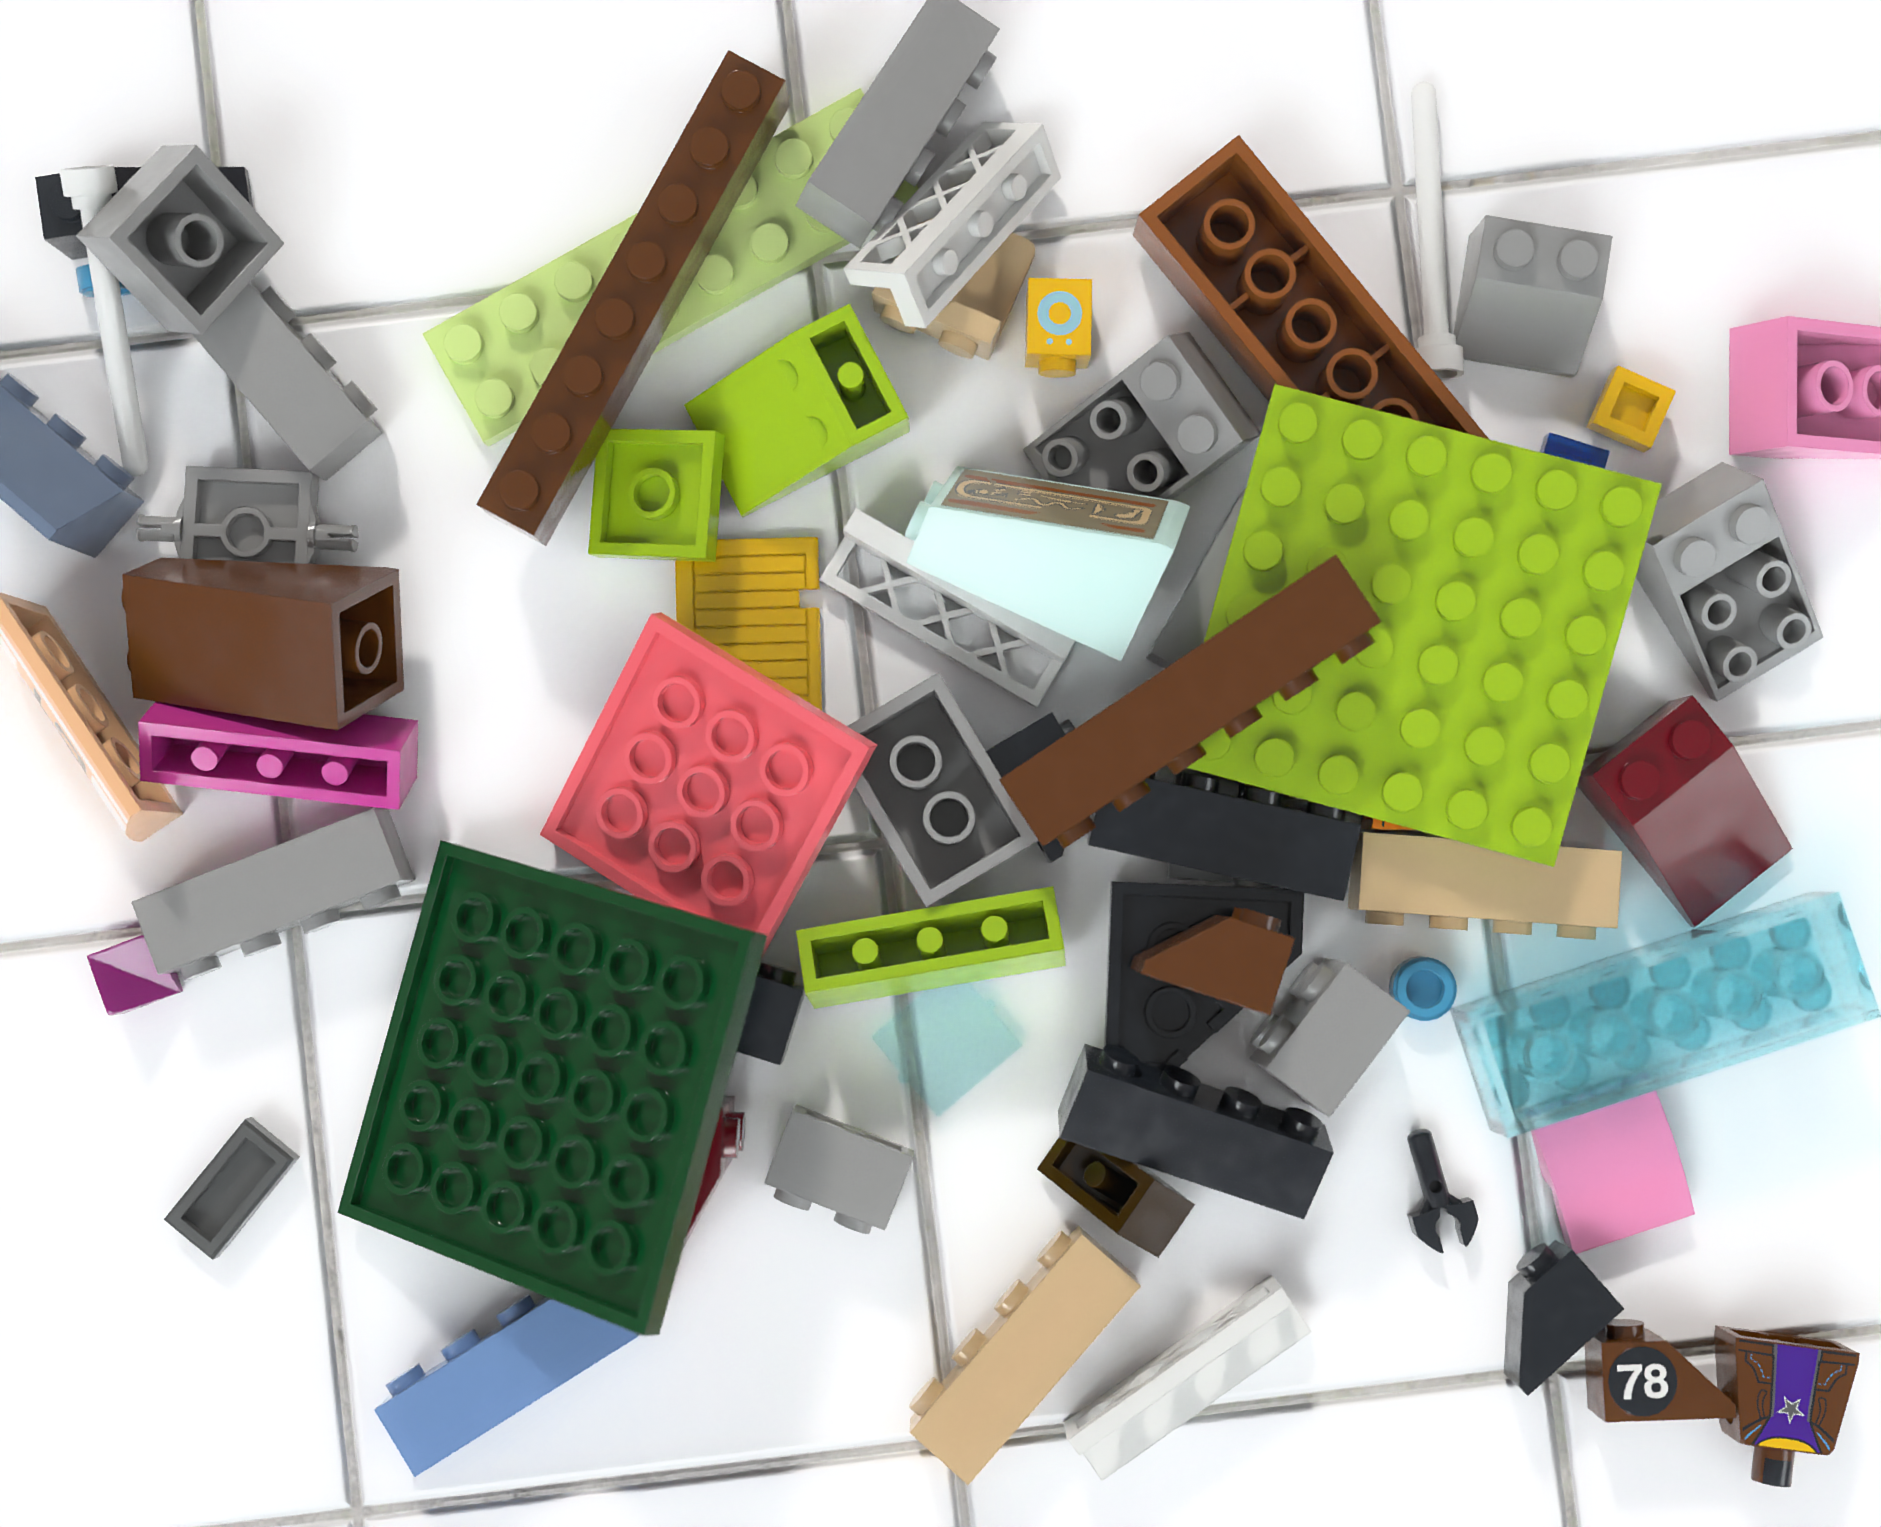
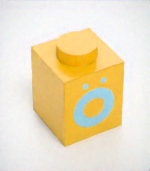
[1025,278,1092,378]

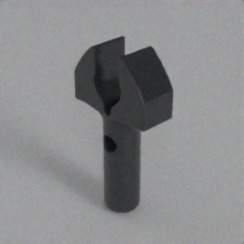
[1407,1129,1479,1254]

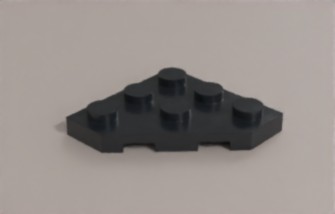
[1104,881,1304,1070]

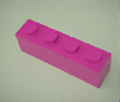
[138,701,418,810]

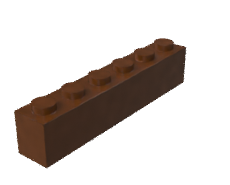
[999,554,1382,849]

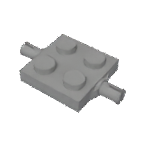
[136,466,359,564]

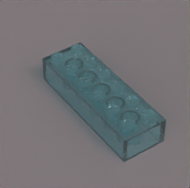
[1450,891,1881,1138]

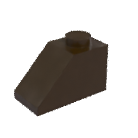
[1037,1137,1195,1258]

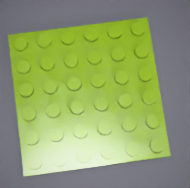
[1187,384,1662,867]

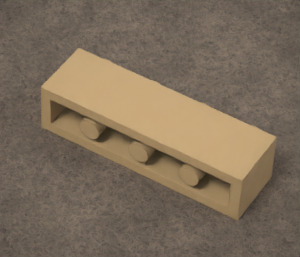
[1348,832,1622,940]
[909,1225,1141,1485]

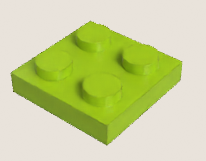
[588,429,725,562]

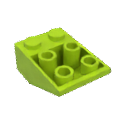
[684,303,910,518]

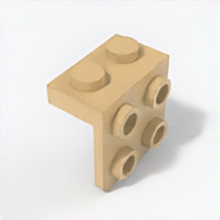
[872,218,1035,361]

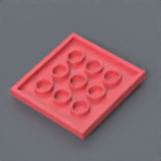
[540,612,877,960]

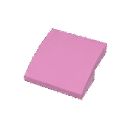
[1529,1083,1695,1254]

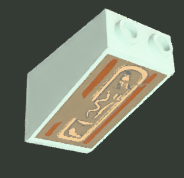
[905,466,1191,661]

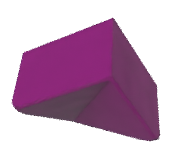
[86,935,184,1016]

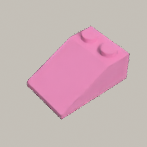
[1729,316,1881,459]

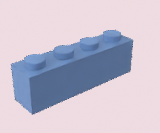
[374,1294,639,1477]

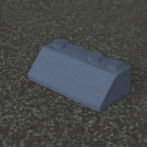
[0,373,145,558]

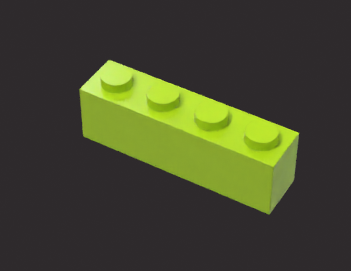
[796,886,1066,1009]

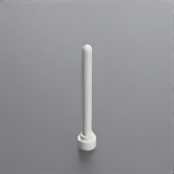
[1411,81,1464,381]
[59,165,149,477]

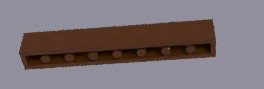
[476,50,790,546]

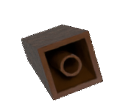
[121,558,404,730]

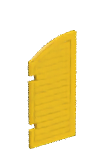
[675,537,822,710]

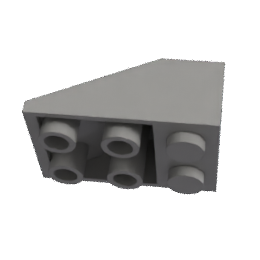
[1022,332,1261,500]
[1636,462,1824,702]

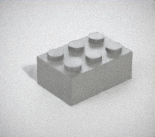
[848,672,1039,907]

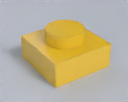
[1586,365,1676,453]

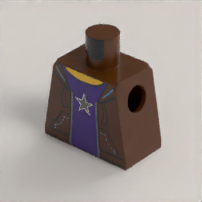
[1714,1325,1860,1487]

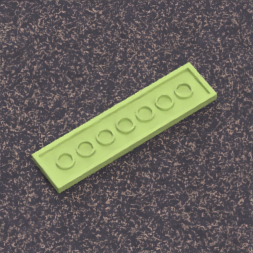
[422,88,919,447]

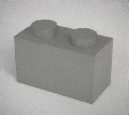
[764,1104,914,1234]

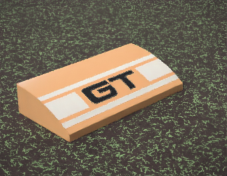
[0,592,183,842]

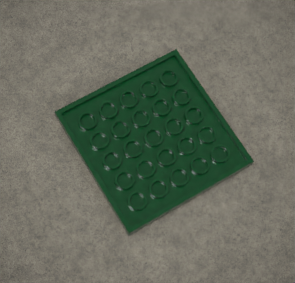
[337,840,768,1337]

